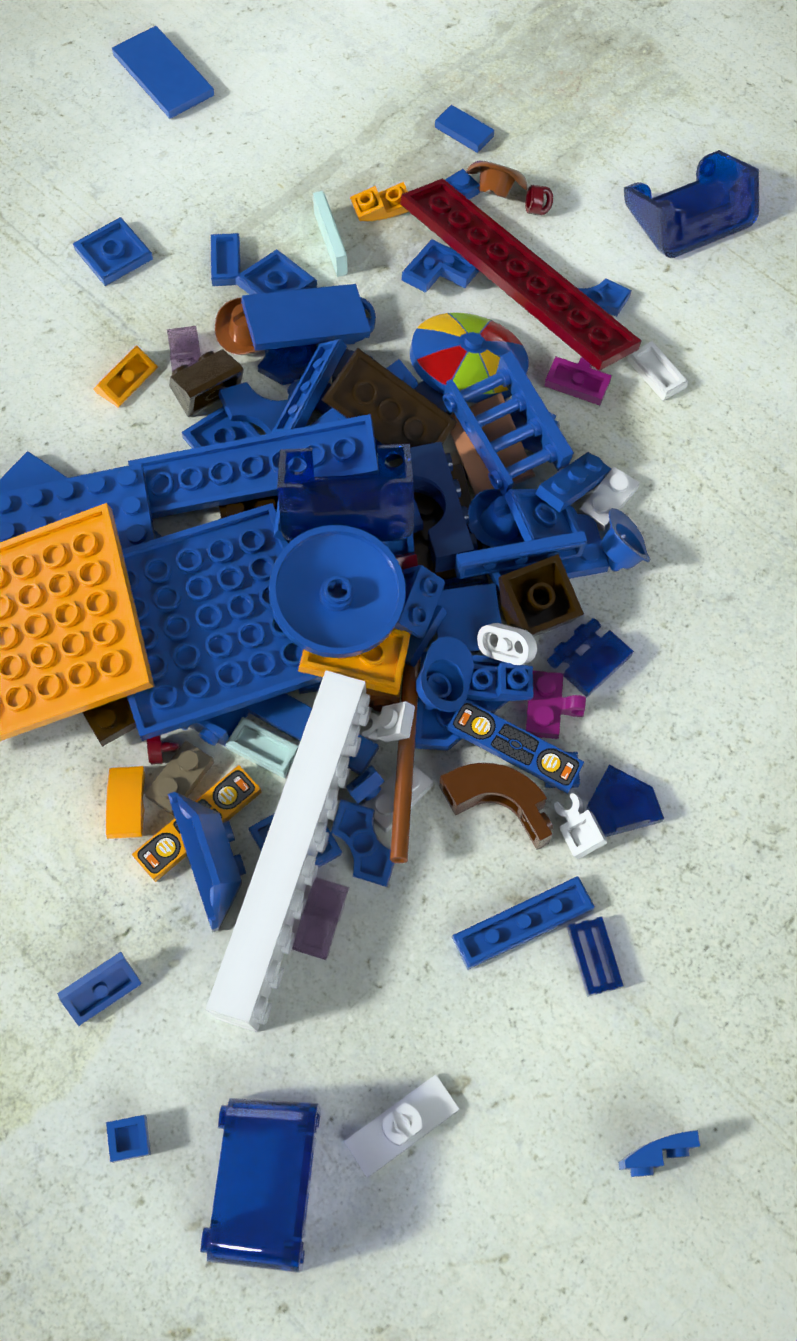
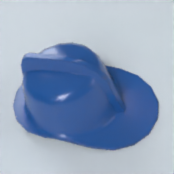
[601,508,651,572]
[416,636,474,712]

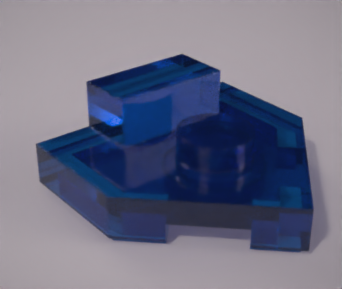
[257,344,317,385]
[586,764,664,837]

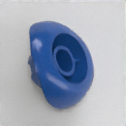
[468,489,524,547]

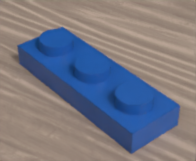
[535,452,611,512]

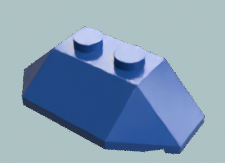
[168,792,246,933]

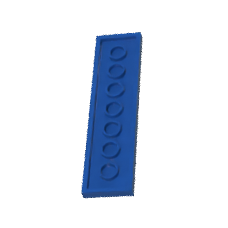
[128,414,380,519]

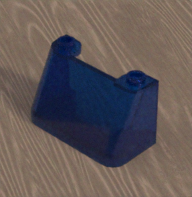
[623,150,759,258]
[200,1098,321,1273]

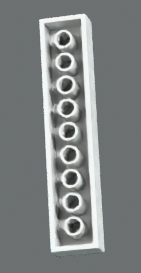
[206,670,371,1032]

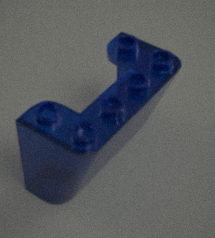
[277,444,415,542]

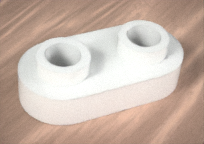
[477,623,537,665]

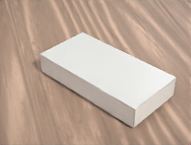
[627,341,688,401]

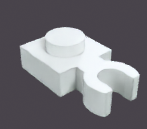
[362,701,415,743]
[554,793,608,859]

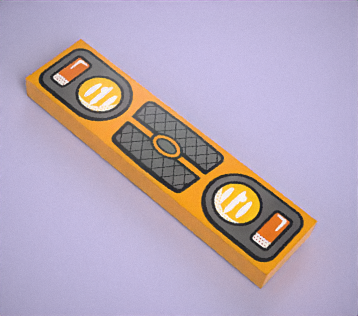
[132,765,262,882]

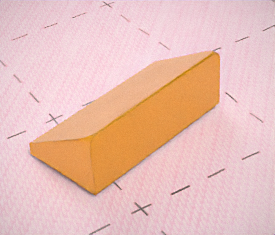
[93,345,158,408]

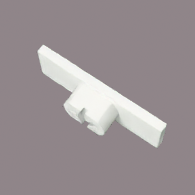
[344,1074,460,1178]

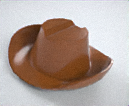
[465,160,527,198]
[215,297,263,355]

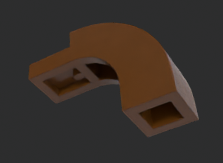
[439,763,553,850]

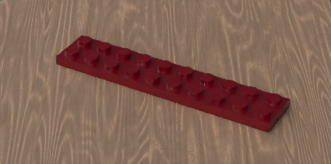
[400,178,642,371]

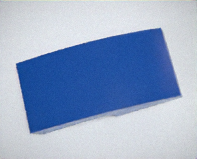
[466,662,533,701]
[618,1130,700,1177]

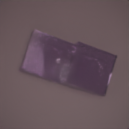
[167,326,201,372]
[292,877,350,960]

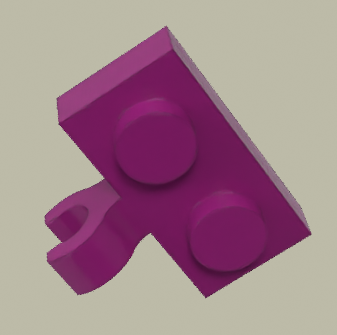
[544,356,612,406]
[526,671,586,739]

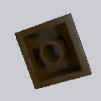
[169,349,244,417]
[498,554,584,637]

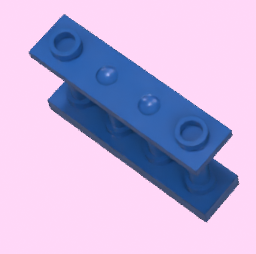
[443,351,574,496]

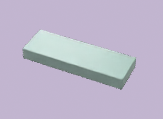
[313,191,348,277]

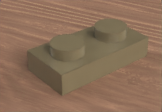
[144,740,214,816]

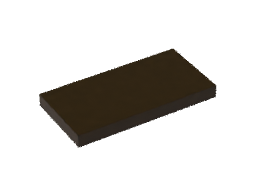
[321,348,458,460]

